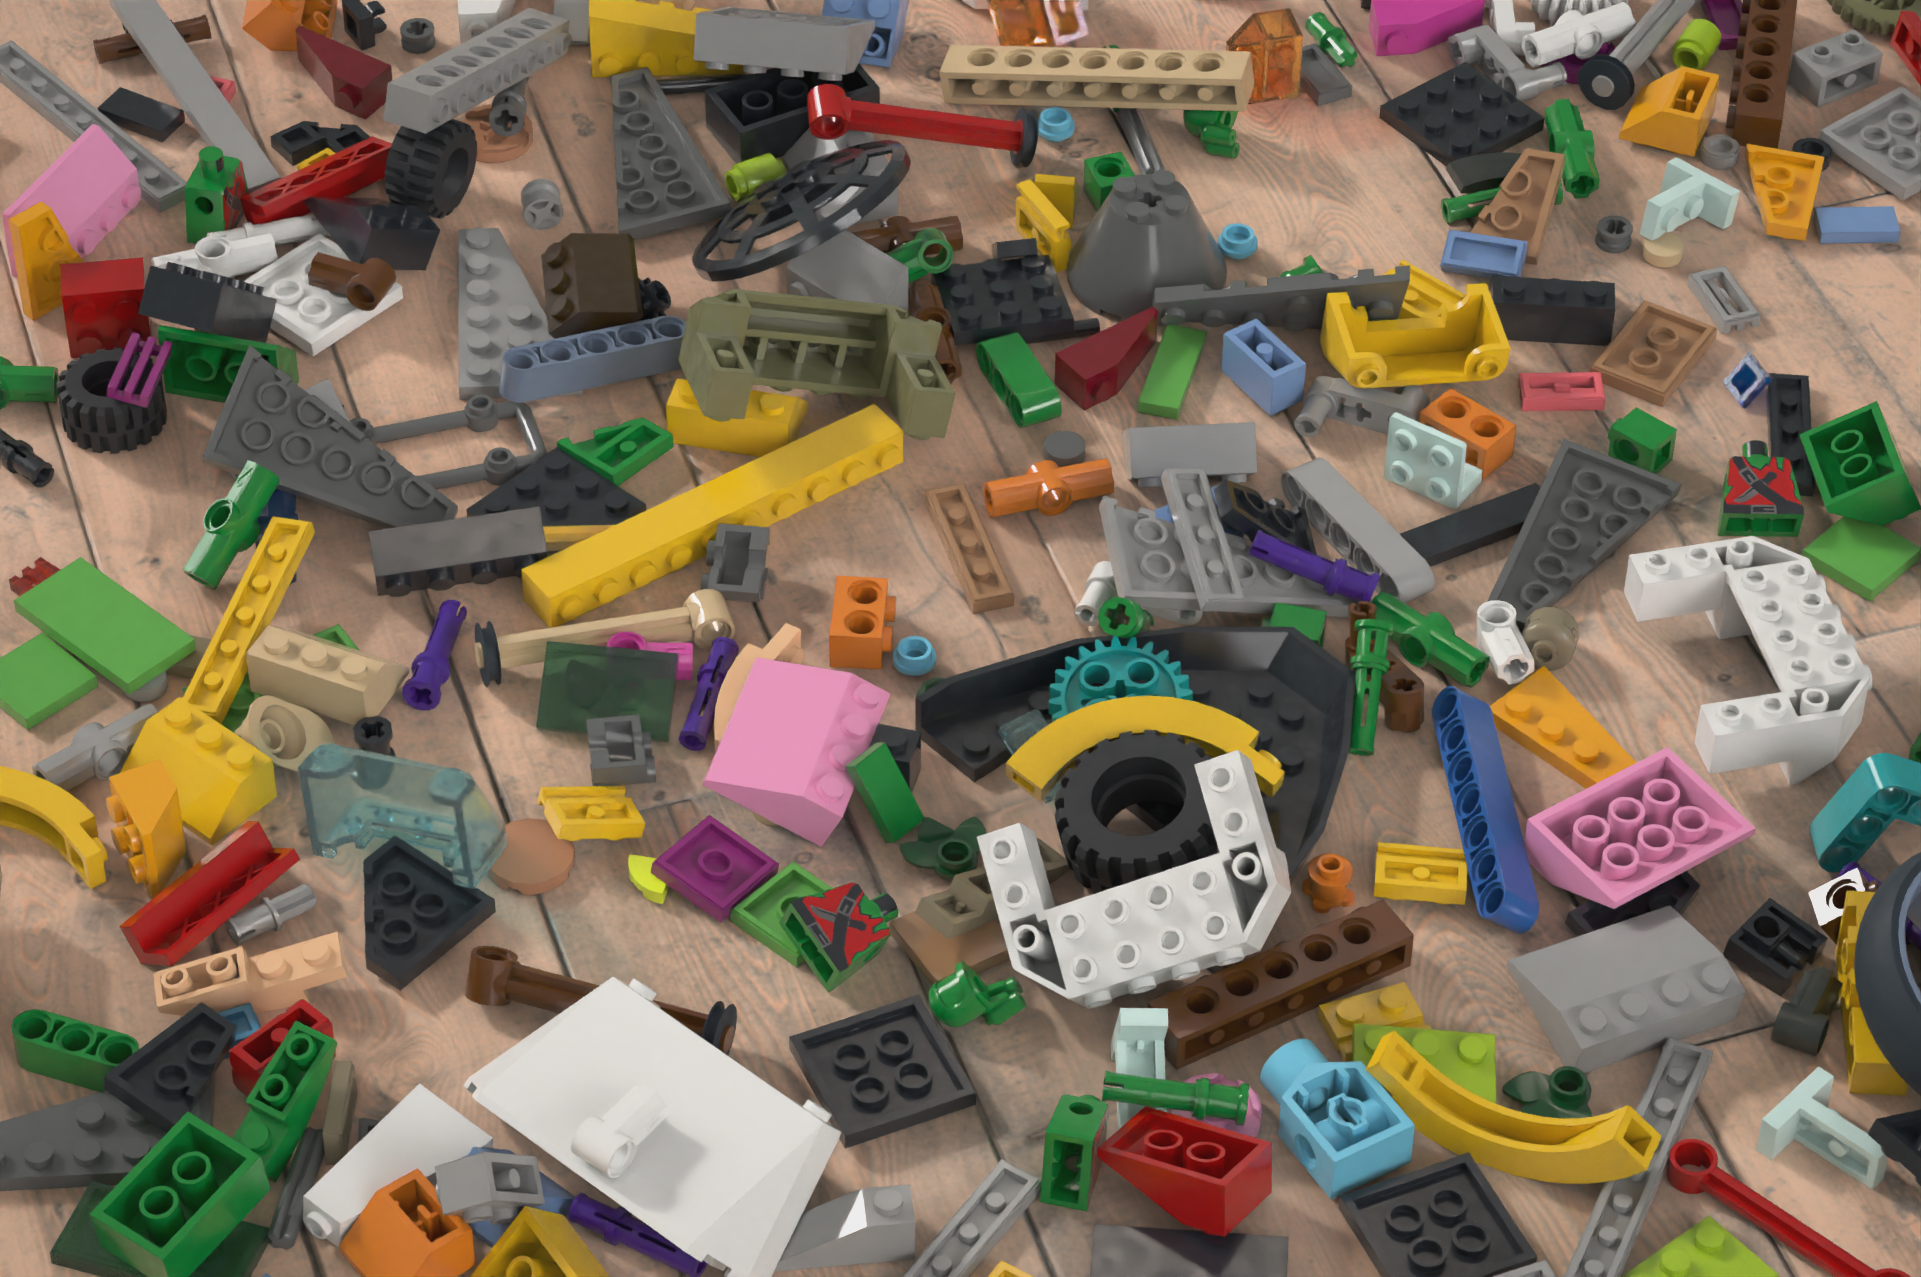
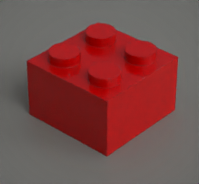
[60,257,152,358]

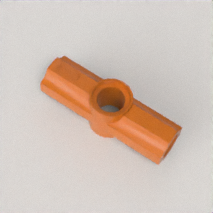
[983,458,1114,518]

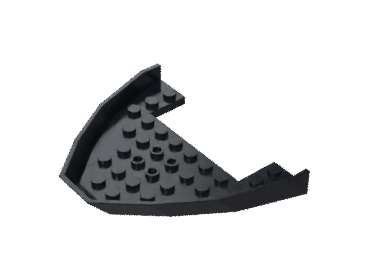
[915,627,1356,974]

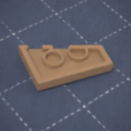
[1470,148,1566,265]

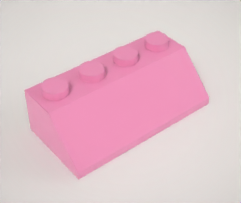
[2,124,142,278]

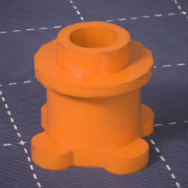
[1302,853,1355,914]

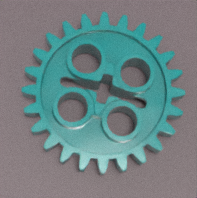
[1049,636,1193,722]

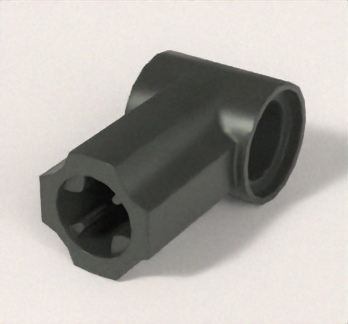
[1771,966,1843,1056]

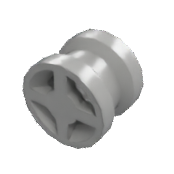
[521,179,563,230]

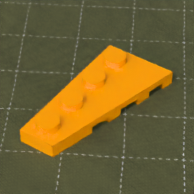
[1490,666,1637,789]

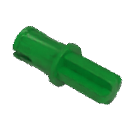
[1305,12,1358,68]

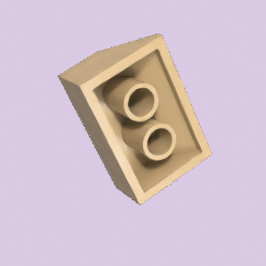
[246,625,409,725]

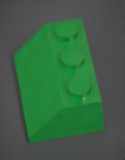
[157,325,299,403]
[1799,401,1921,526]

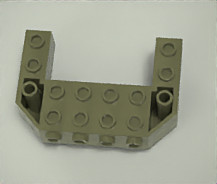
[678,289,956,440]

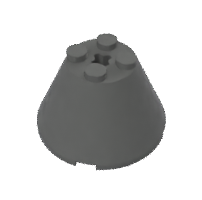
[1067,170,1227,326]

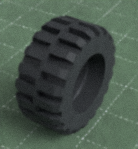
[1054,730,1220,894]

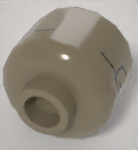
[1521,607,1579,671]

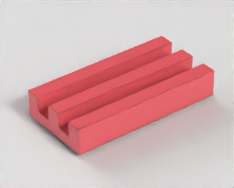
[1518,372,1605,411]

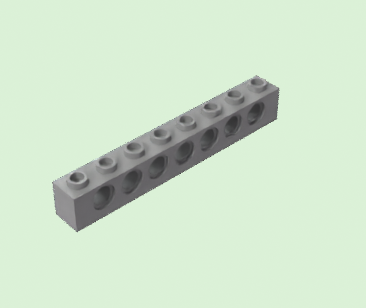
[383,8,571,134]

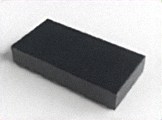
[98,87,185,142]

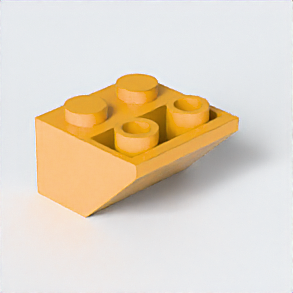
[1619,66,1720,157]
[106,759,186,899]

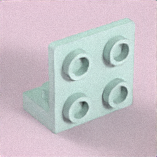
[1384,412,1483,510]

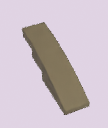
[915,838,1070,939]

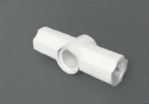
[1521,2,1636,68]
[151,233,278,279]

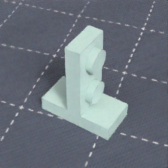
[1640,157,1740,241]
[1111,1008,1168,1130]
[1756,1066,1888,1190]

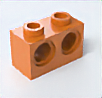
[1419,388,1517,481]
[829,575,896,670]

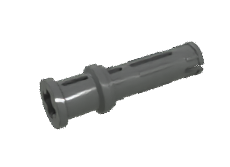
[489,77,529,137]

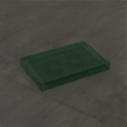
[536,641,679,743]

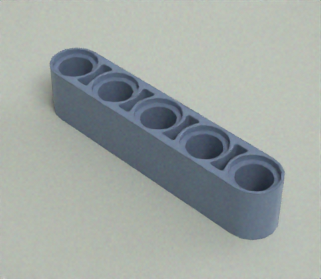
[499,316,686,403]

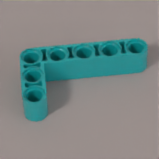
[1809,753,1921,873]

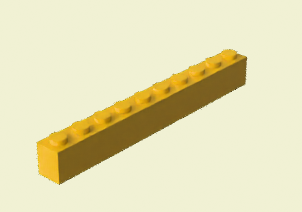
[521,403,903,628]

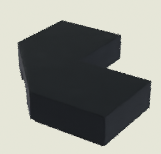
[270,121,370,166]

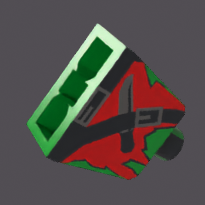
[185,146,249,244]
[1717,440,1804,537]
[779,882,898,993]
[1040,1094,1109,1212]

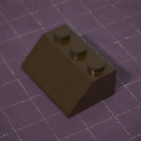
[541,233,643,339]

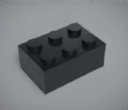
[138,262,277,343]

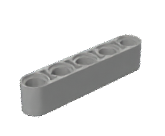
[1281,457,1435,603]

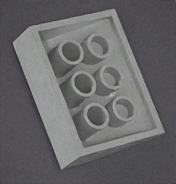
[694,7,876,81]
[1507,905,1746,1073]

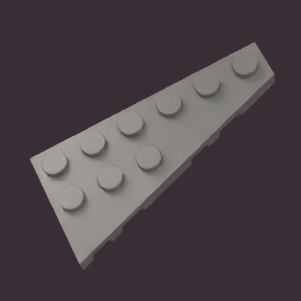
[458,228,583,400]
[1099,496,1358,617]

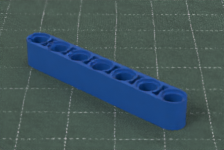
[1432,686,1539,934]

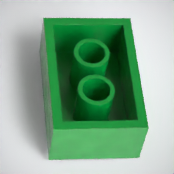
[89,1112,271,1277]

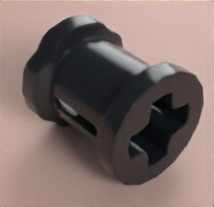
[353,716,396,775]

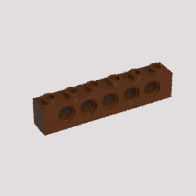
[1725,0,1797,149]
[1148,899,1414,1070]

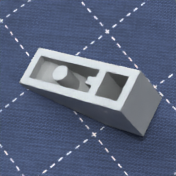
[774,1184,915,1272]

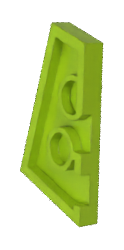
[1352,1023,1496,1103]
[1621,1216,1779,1277]

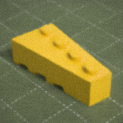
[1835,891,1908,1096]

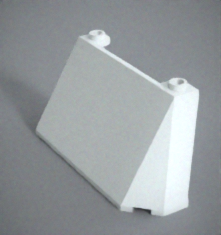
[463,977,841,1277]

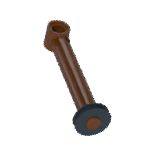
[465,946,737,1055]

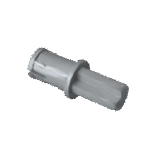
[225,884,317,946]

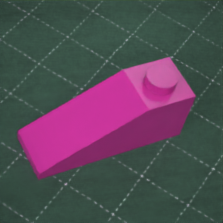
[1369,0,1485,56]

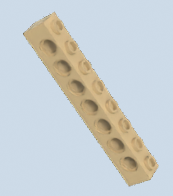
[939,45,1254,111]

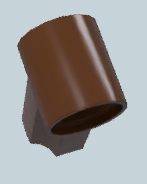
[308,252,396,311]

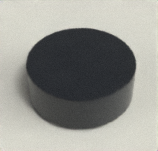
[1792,138,1832,171]

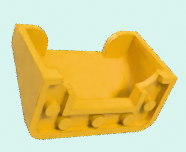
[1320,283,1511,389]

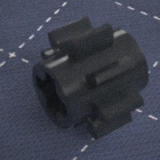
[636,278,671,322]

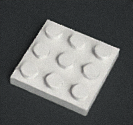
[244,233,403,356]

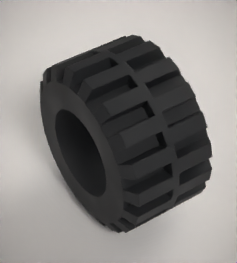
[385,119,477,219]
[57,348,167,454]

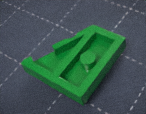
[557,417,674,486]

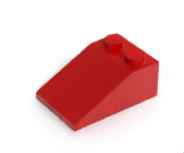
[1097,1106,1272,1237]

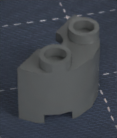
[700,524,770,602]
[586,715,656,786]

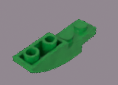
[232,1021,337,1183]

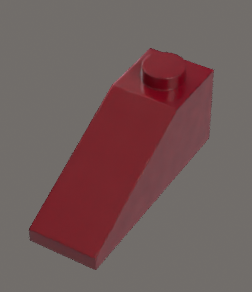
[295,26,393,120]
[1054,307,1158,411]

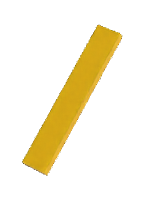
[183,516,315,724]

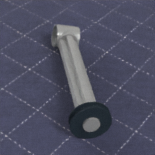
[1578,0,1699,110]

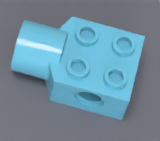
[1260,1039,1415,1199]

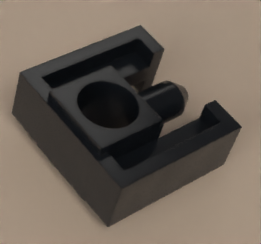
[1723,898,1828,996]

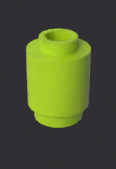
[1673,19,1722,70]
[725,153,786,201]

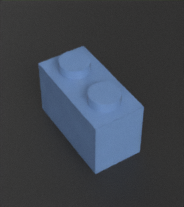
[1221,318,1306,416]

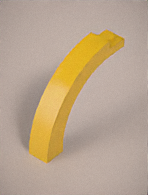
[1005,696,1285,802]
[0,766,108,889]
[1366,1030,1662,1184]

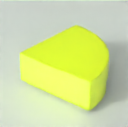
[628,854,669,904]

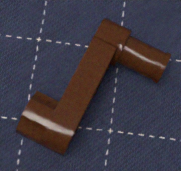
[1345,601,1424,733]

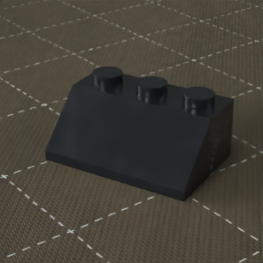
[1489,276,1615,346]

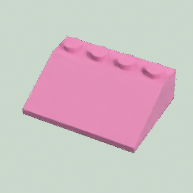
[702,658,891,847]
[1524,747,1756,909]

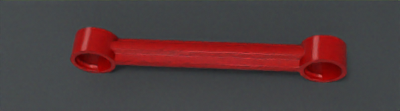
[1667,1139,1910,1277]

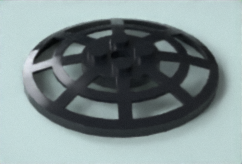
[692,140,911,282]

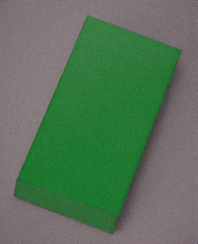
[845,742,925,843]

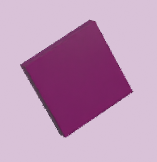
[650,815,779,923]

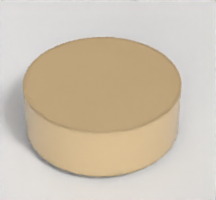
[1642,232,1684,268]

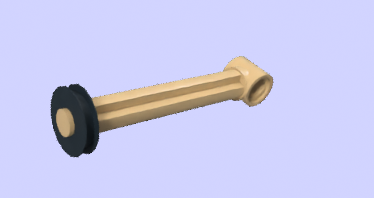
[475,589,736,688]

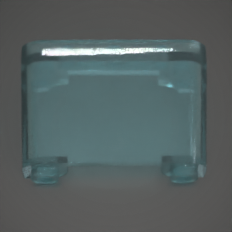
[298,743,508,889]

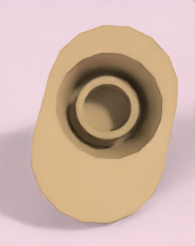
[234,695,335,775]

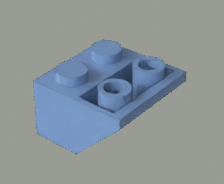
[822,0,909,68]

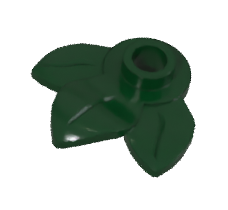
[900,816,987,880]
[1502,1066,1592,1118]

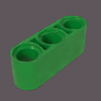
[976,332,1062,428]
[11,1009,139,1092]

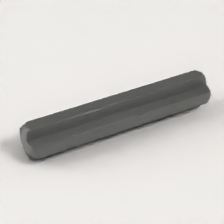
[1117,108,1164,174]
[268,1127,325,1250]

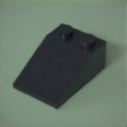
[304,197,440,270]

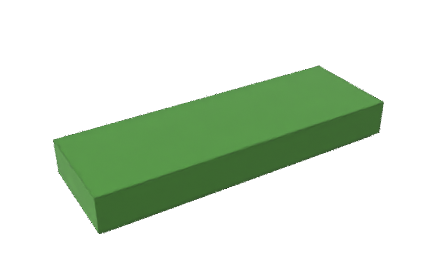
[1137,325,1207,420]

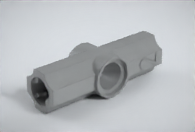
[32,703,158,791]

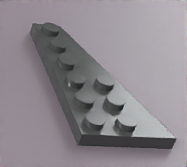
[611,67,731,240]
[1152,265,1410,332]
[202,345,458,529]
[1487,439,1682,633]
[0,1074,215,1191]

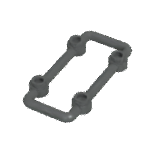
[350,394,547,489]

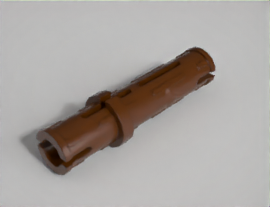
[93,14,212,64]

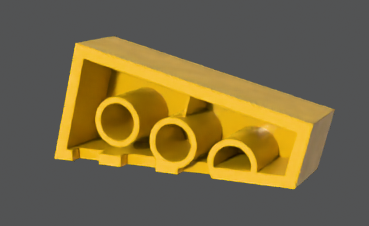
[589,0,745,78]

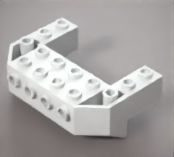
[1624,536,1872,785]
[977,750,1291,1009]

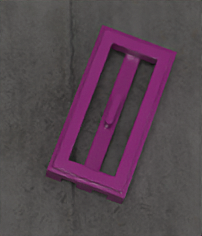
[107,332,173,408]

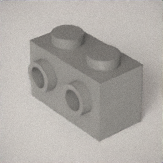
[1789,29,1883,108]
[435,1152,545,1225]

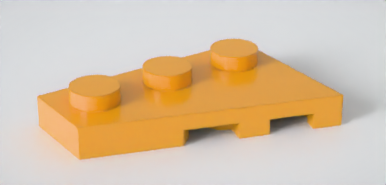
[1745,144,1824,241]
[8,201,84,321]

